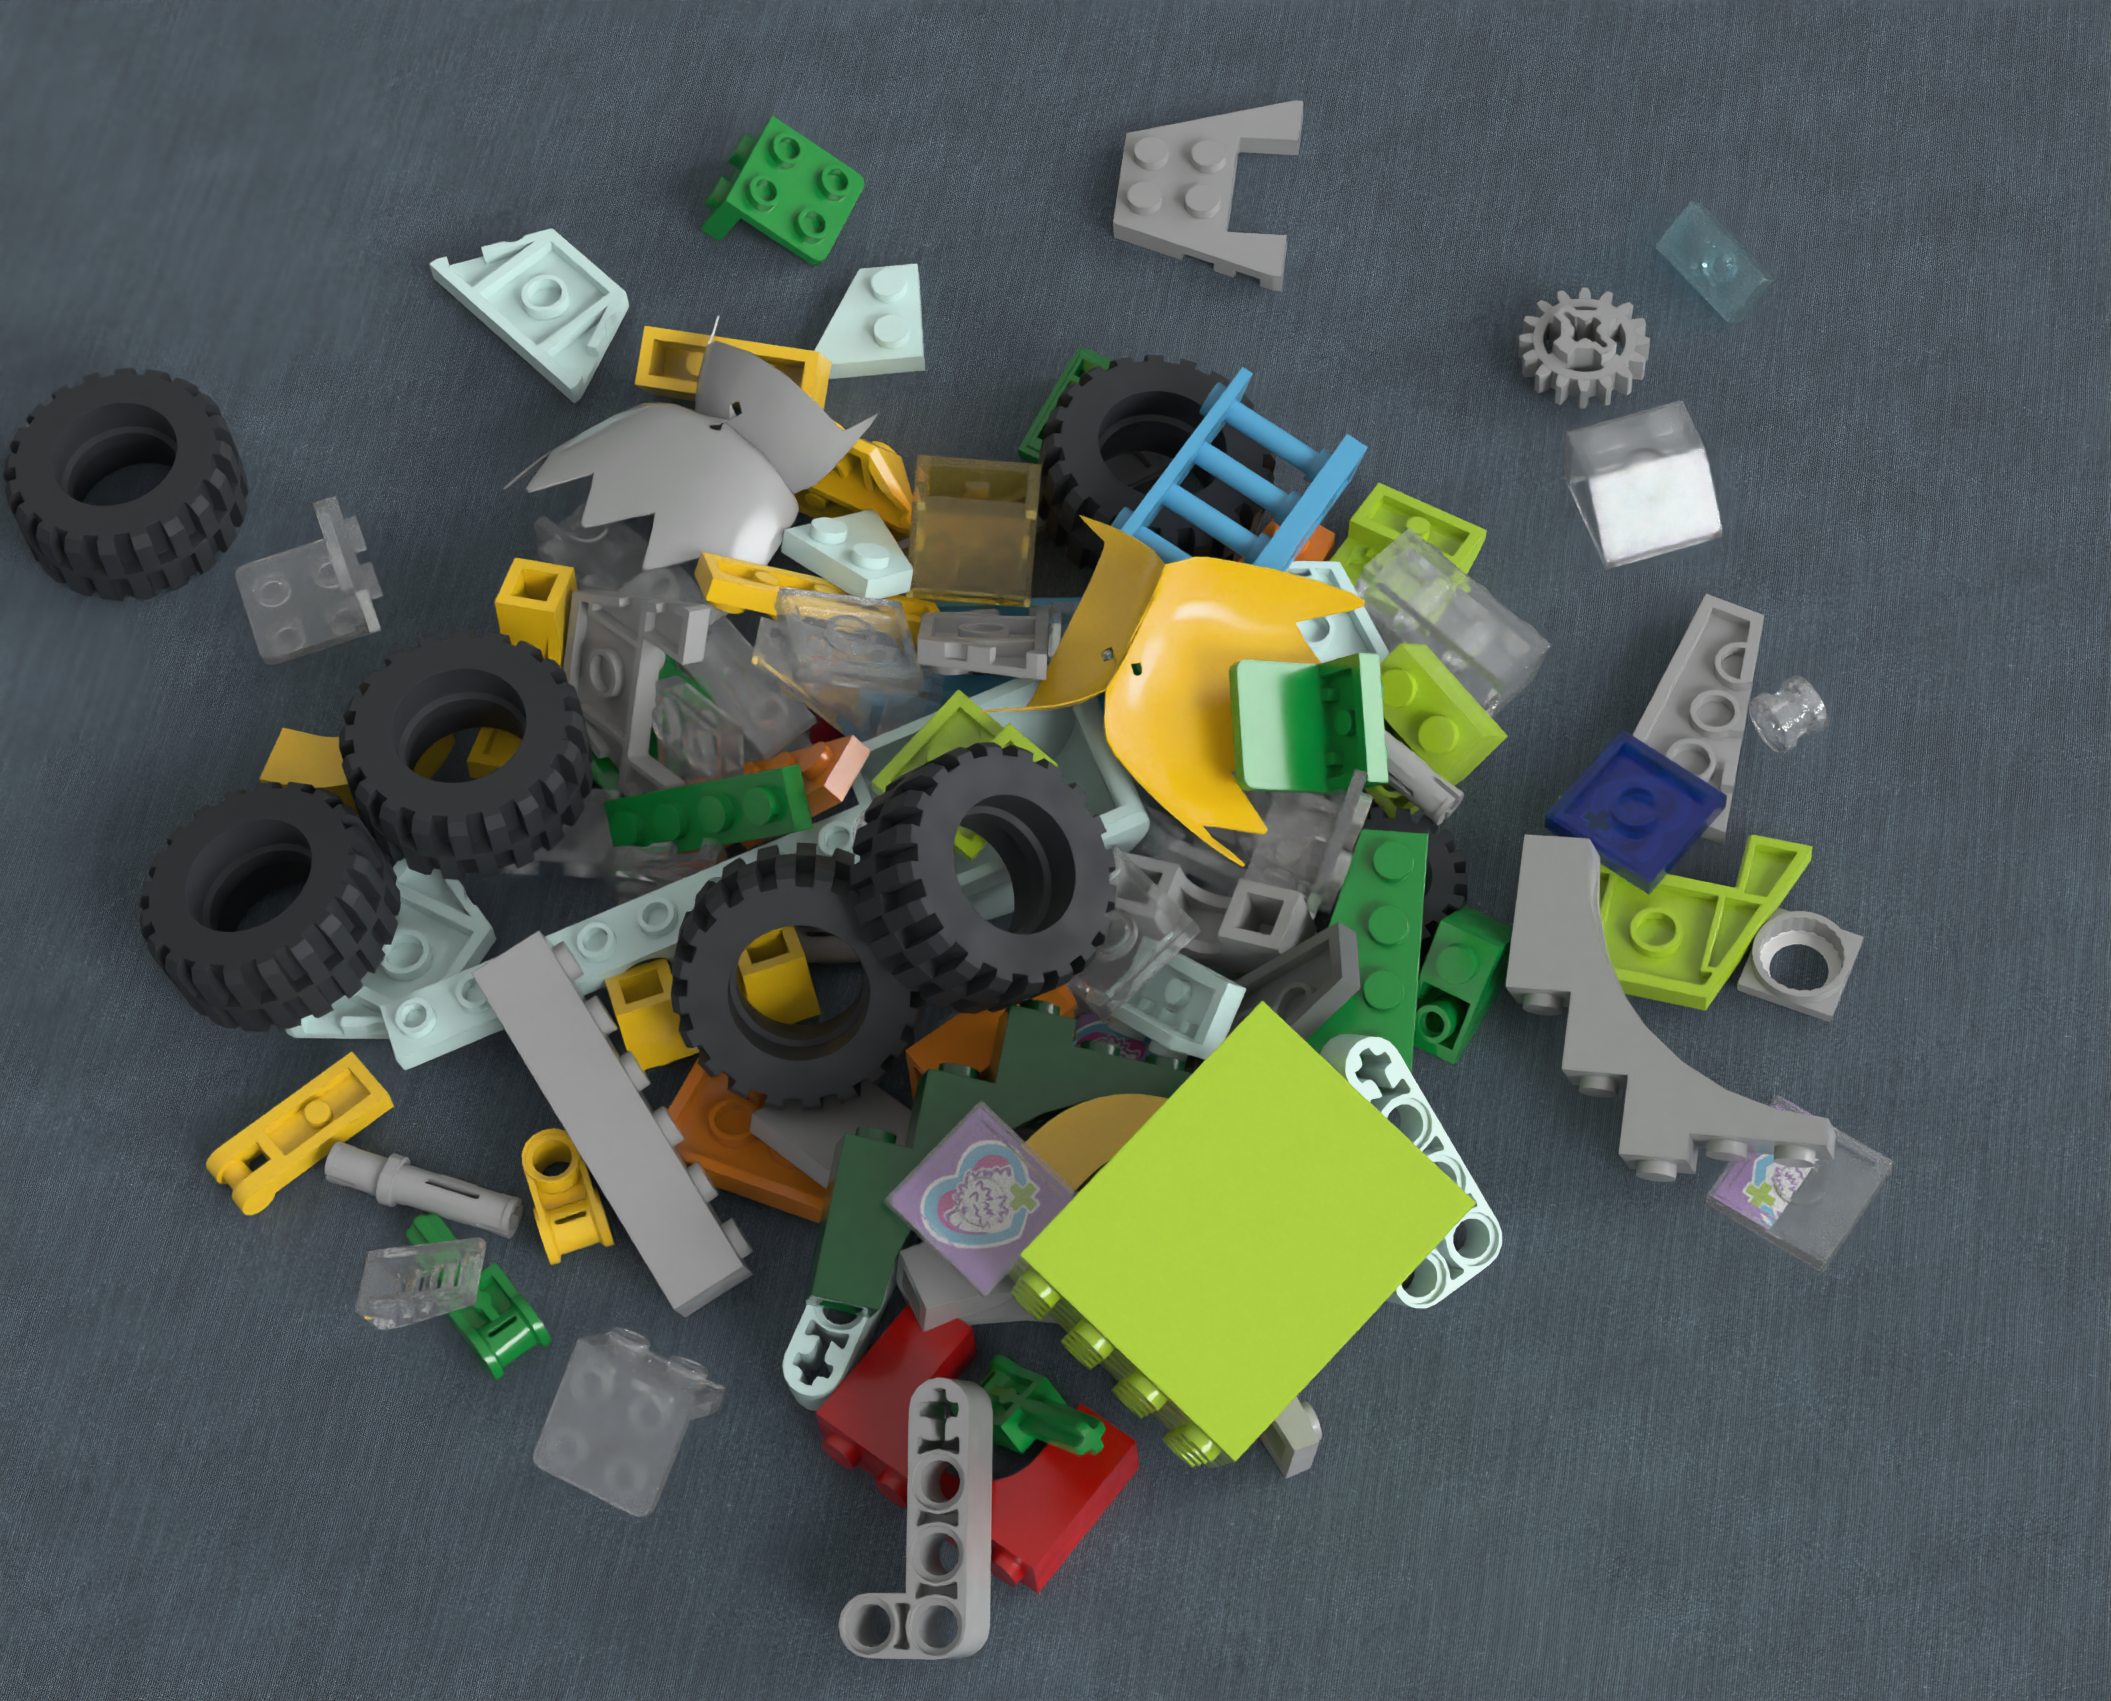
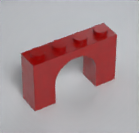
[816,1303,1139,1594]

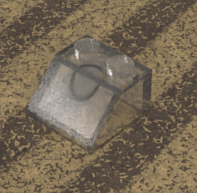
[1564,400,1722,570]

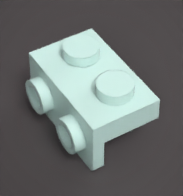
[1090,939,1246,1063]

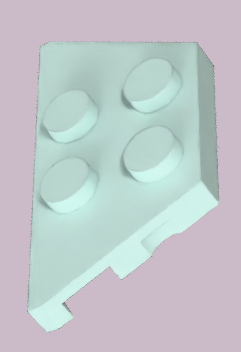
[429,228,629,404]
[285,857,496,1039]

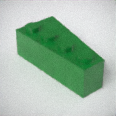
[1306,829,1429,1109]

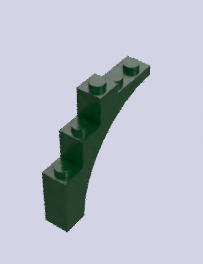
[803,999,1192,1318]

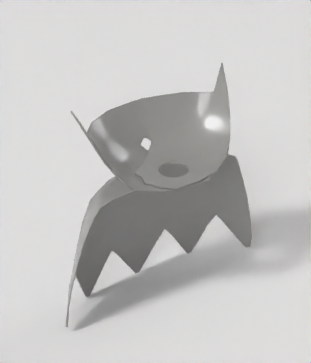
[503,316,878,628]

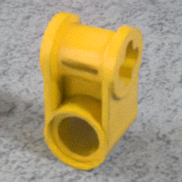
[521,1128,615,1266]

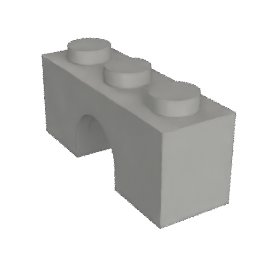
[1105,851,1317,974]

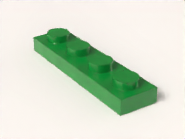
[604,764,813,863]

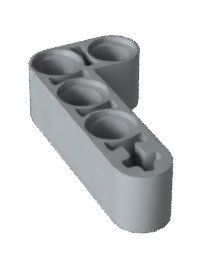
[839,1377,993,1660]

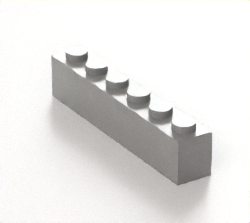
[471,931,753,1318]

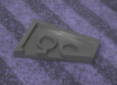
[1194,922,1360,1070]

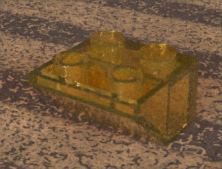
[906,455,1042,607]

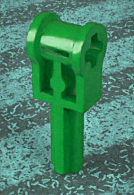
[406,1213,552,1381]
[950,1354,1106,1456]

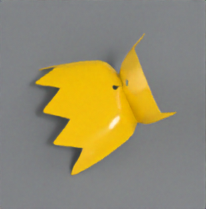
[981,515,1365,867]

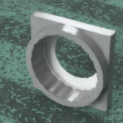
[1737,908,1864,1023]

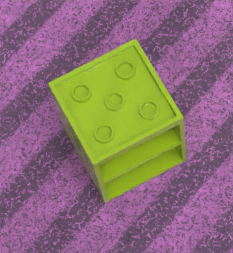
[1008,1001,1476,1469]

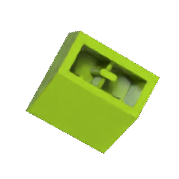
[1365,643,1508,818]

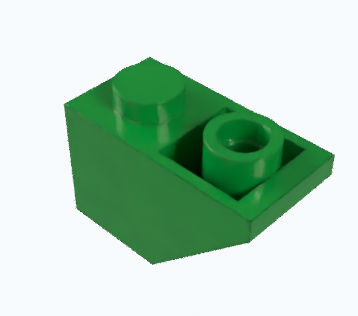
[1414,906,1513,1065]

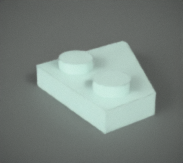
[814,264,925,379]
[781,509,913,603]

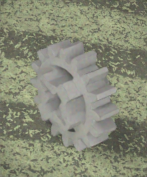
[1518,288,1650,409]

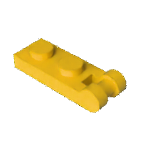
[206,1051,394,1215]

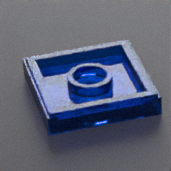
[1544,729,1727,895]

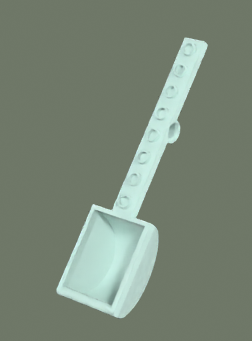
[379,665,1150,1070]

